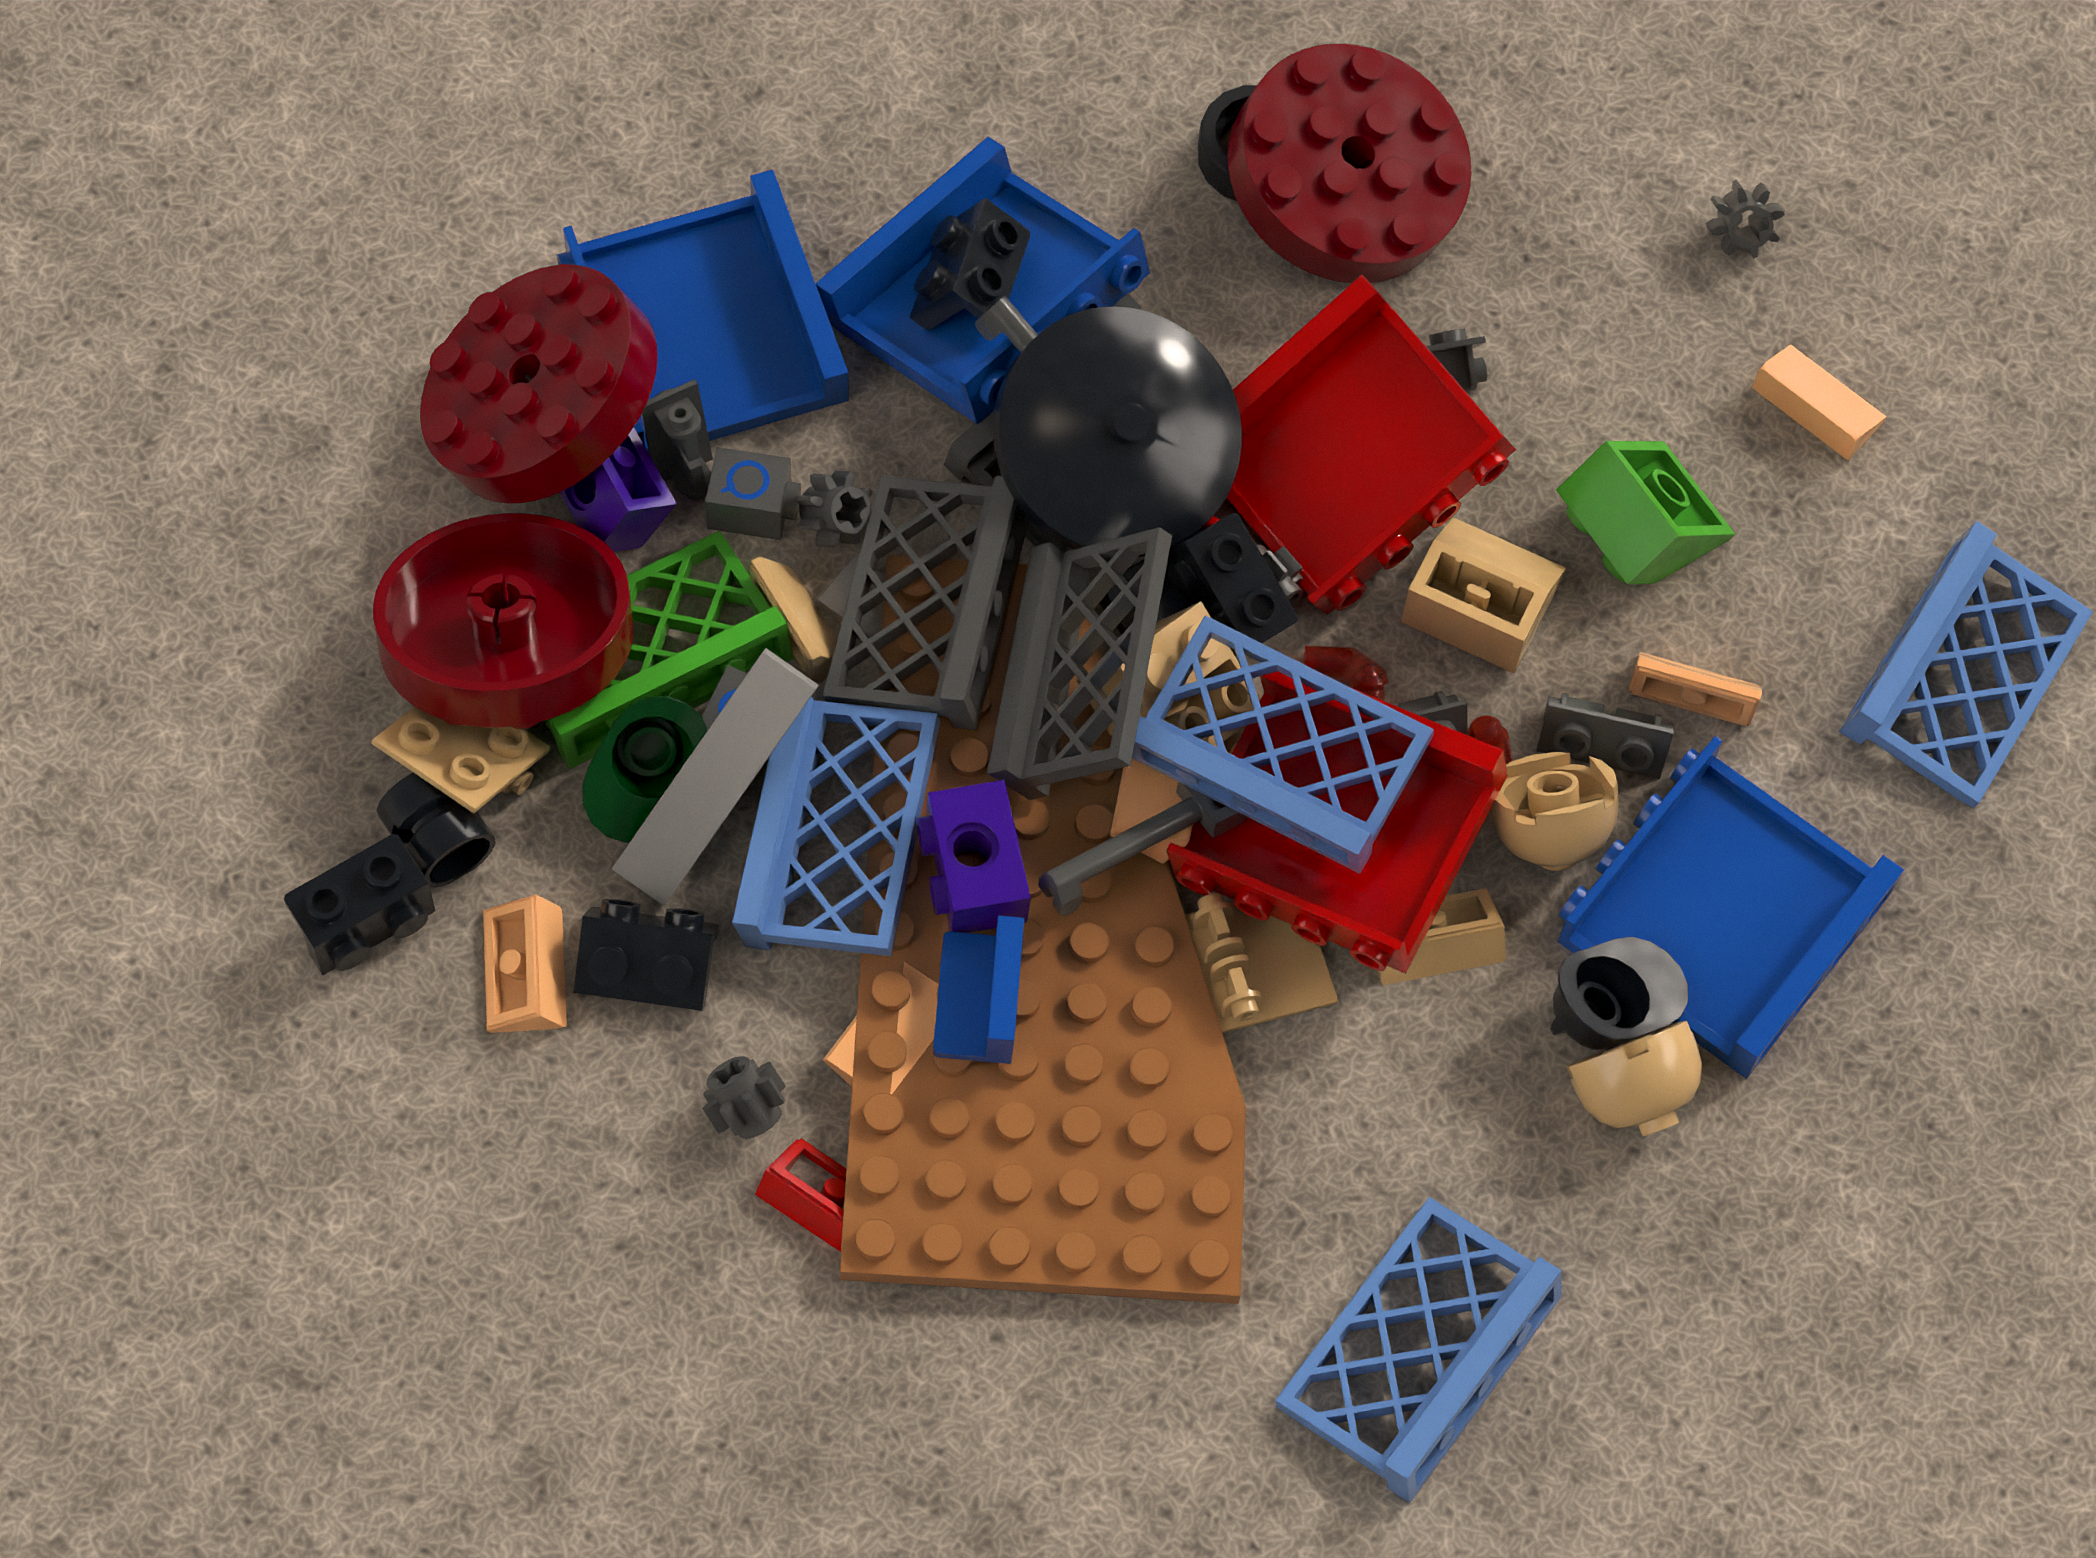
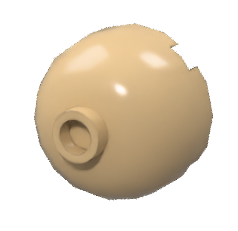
[1491,752,1619,871]
[1566,1020,1702,1136]

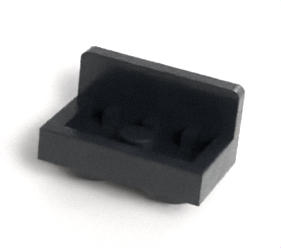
[909,198,1030,331]
[1167,513,1298,656]
[284,834,436,976]
[573,899,719,1011]

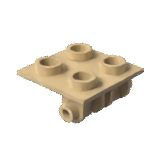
[372,706,551,813]
[1185,893,1338,1033]

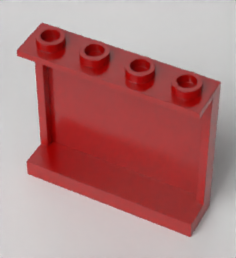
[1226,275,1516,615]
[1166,671,1508,974]

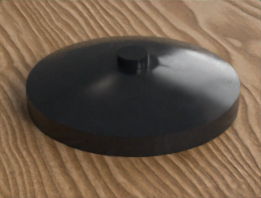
[993,306,1242,557]

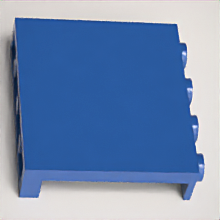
[815,137,1150,425]
[557,169,849,453]
[1558,736,1904,1079]

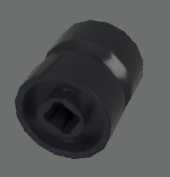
[376,772,496,888]

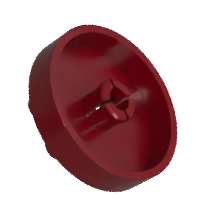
[1228,44,1472,283]
[420,264,658,504]
[373,513,634,729]

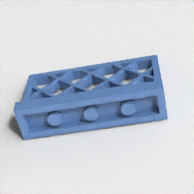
[1839,521,2093,808]
[1132,615,1434,874]
[732,696,940,956]
[1275,1197,1562,1503]

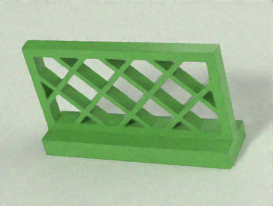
[544,530,794,770]

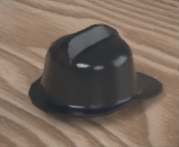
[1550,937,1688,1050]

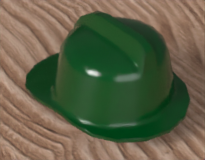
[582,696,708,843]

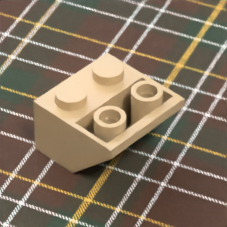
[1401,517,1566,674]
[1076,601,1261,747]

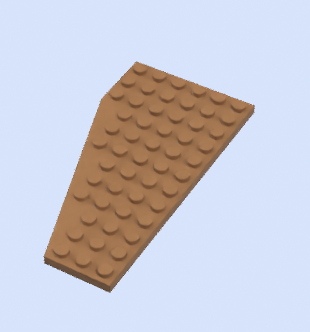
[839,555,1246,1304]

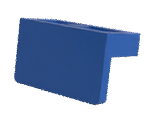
[933,916,1024,1064]

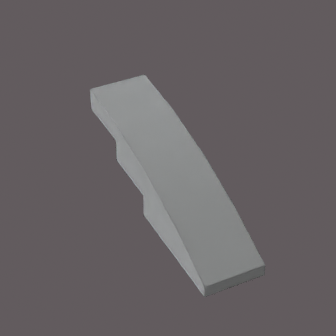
[612,648,819,906]

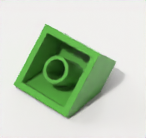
[1556,441,1736,585]

